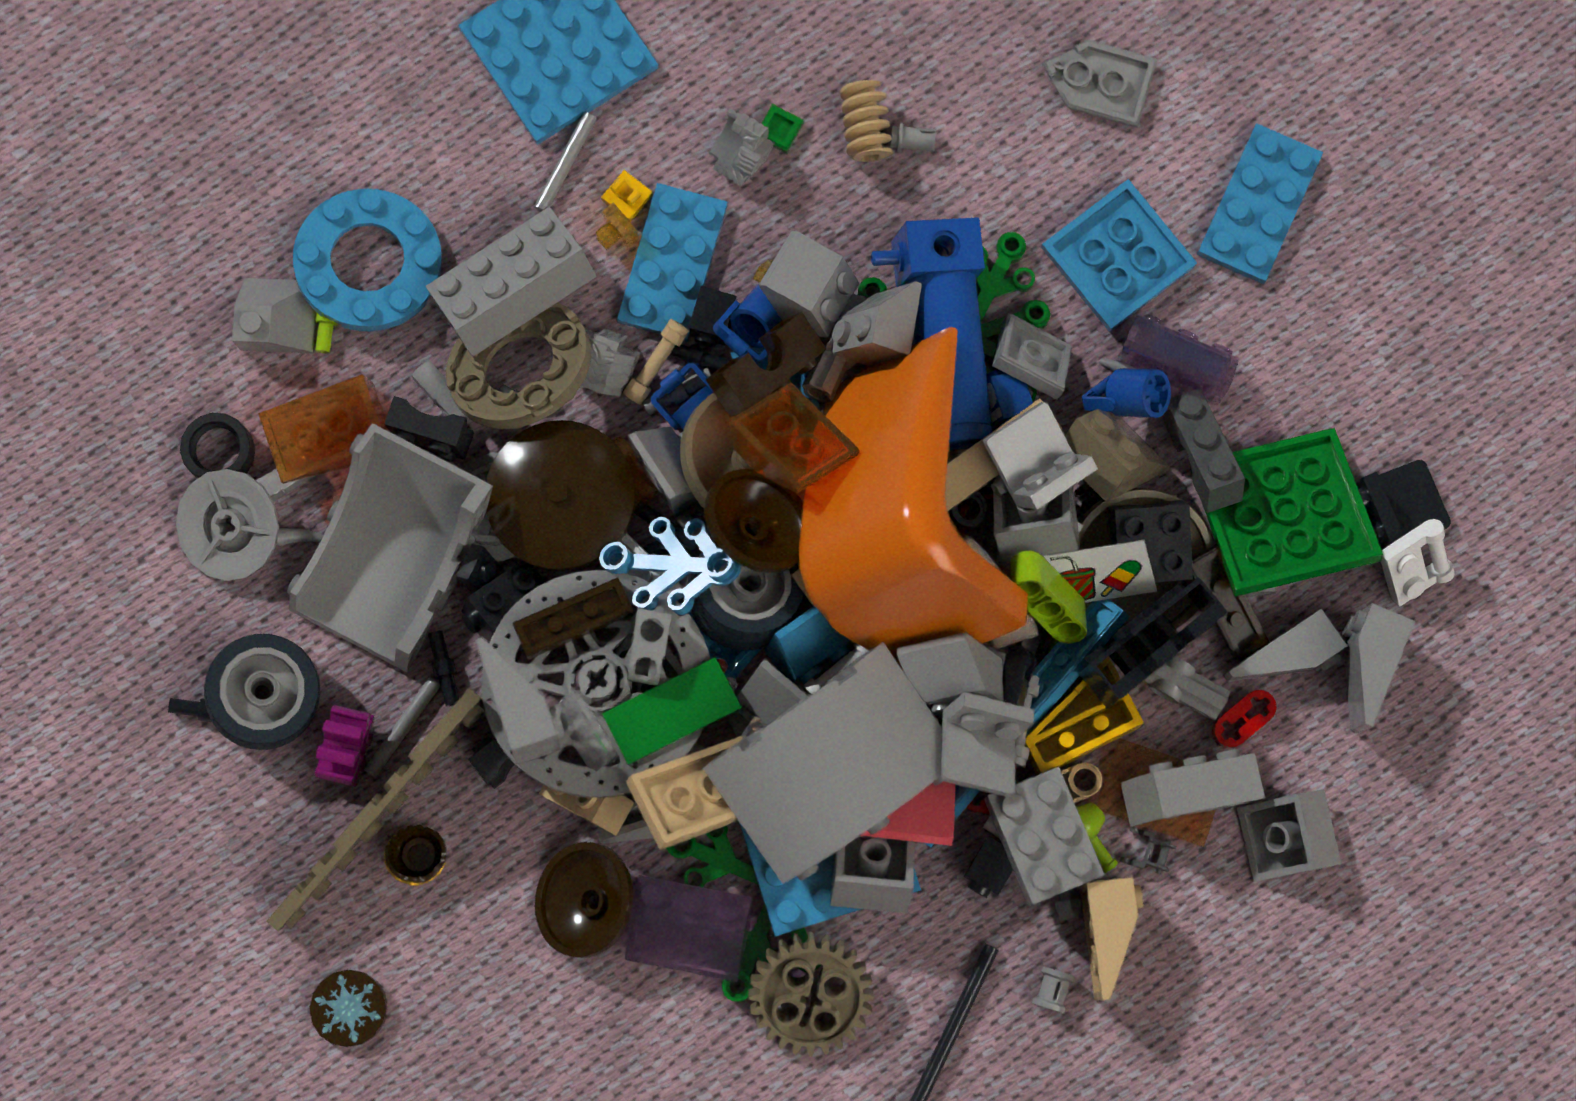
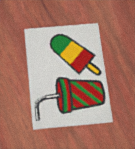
[1043,540,1157,603]

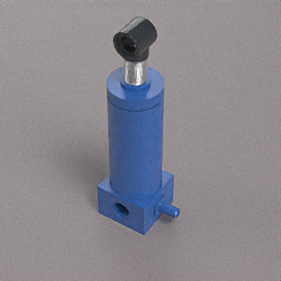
[871,217,993,533]

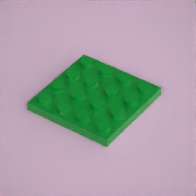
[1190,428,1383,597]

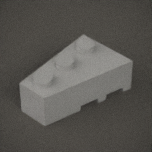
[1120,749,1265,827]

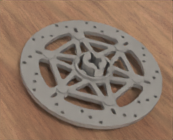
[481,570,710,798]

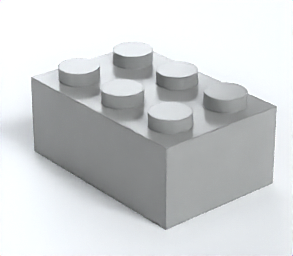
[984,767,1104,906]

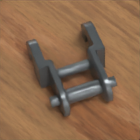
[1120,826,1176,874]

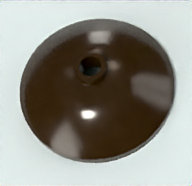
[704,469,803,573]
[535,842,633,958]

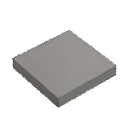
[992,313,1072,400]

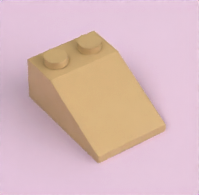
[1079,877,1143,1000]

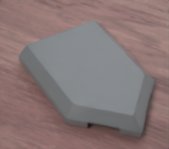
[1042,39,1157,128]

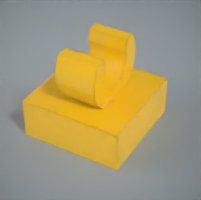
[601,170,653,222]

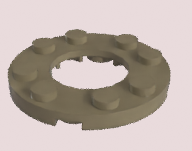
[446,302,591,429]

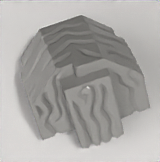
[709,108,774,186]
[581,328,641,396]

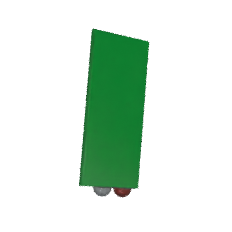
[602,656,742,765]

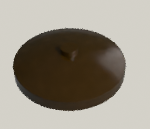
[486,420,636,571]

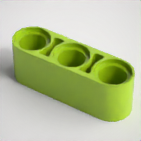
[1010,551,1087,643]

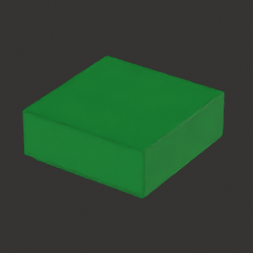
[761,104,804,154]

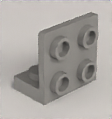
[983,402,1098,510]
[941,692,1034,797]

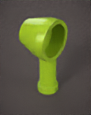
[1076,803,1118,873]

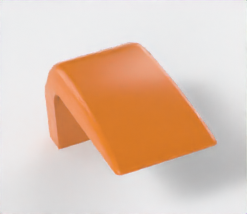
[799,327,1028,670]

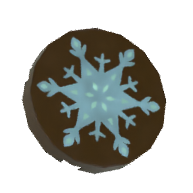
[310,970,387,1047]

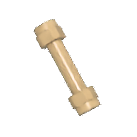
[623,319,689,405]

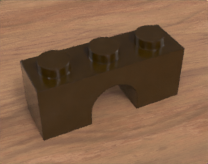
[705,312,826,417]

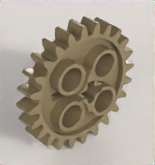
[749,932,874,1057]

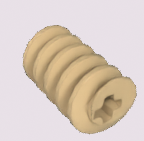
[840,80,893,162]

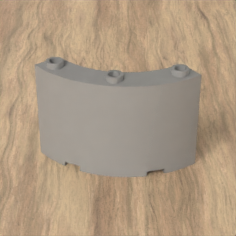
[287,423,493,672]
[703,643,944,884]

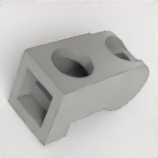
[627,608,672,685]

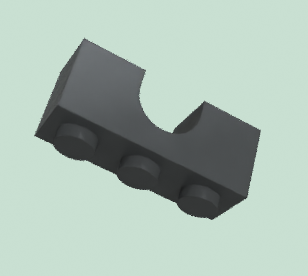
[1164,388,1245,513]

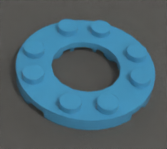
[293,189,442,331]

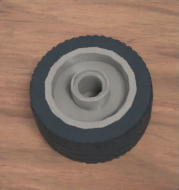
[689,540,804,651]
[204,634,320,750]

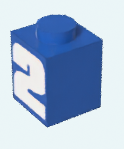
[986,369,1033,429]

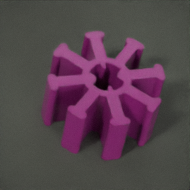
[315,705,374,787]

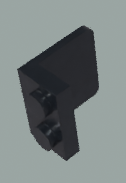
[1356,460,1451,550]
[462,561,561,662]

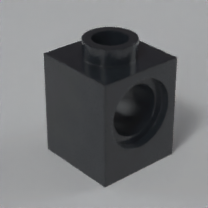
[688,286,737,348]
[963,836,1013,898]

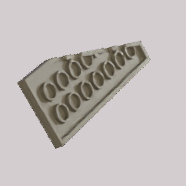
[266,688,485,931]

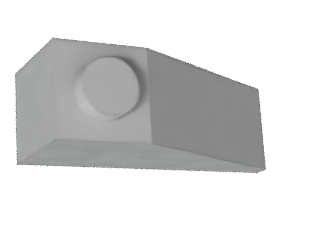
[1223,609,1347,681]

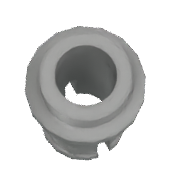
[891,123,936,152]

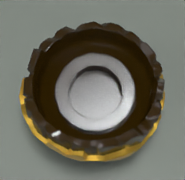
[384,825,447,886]

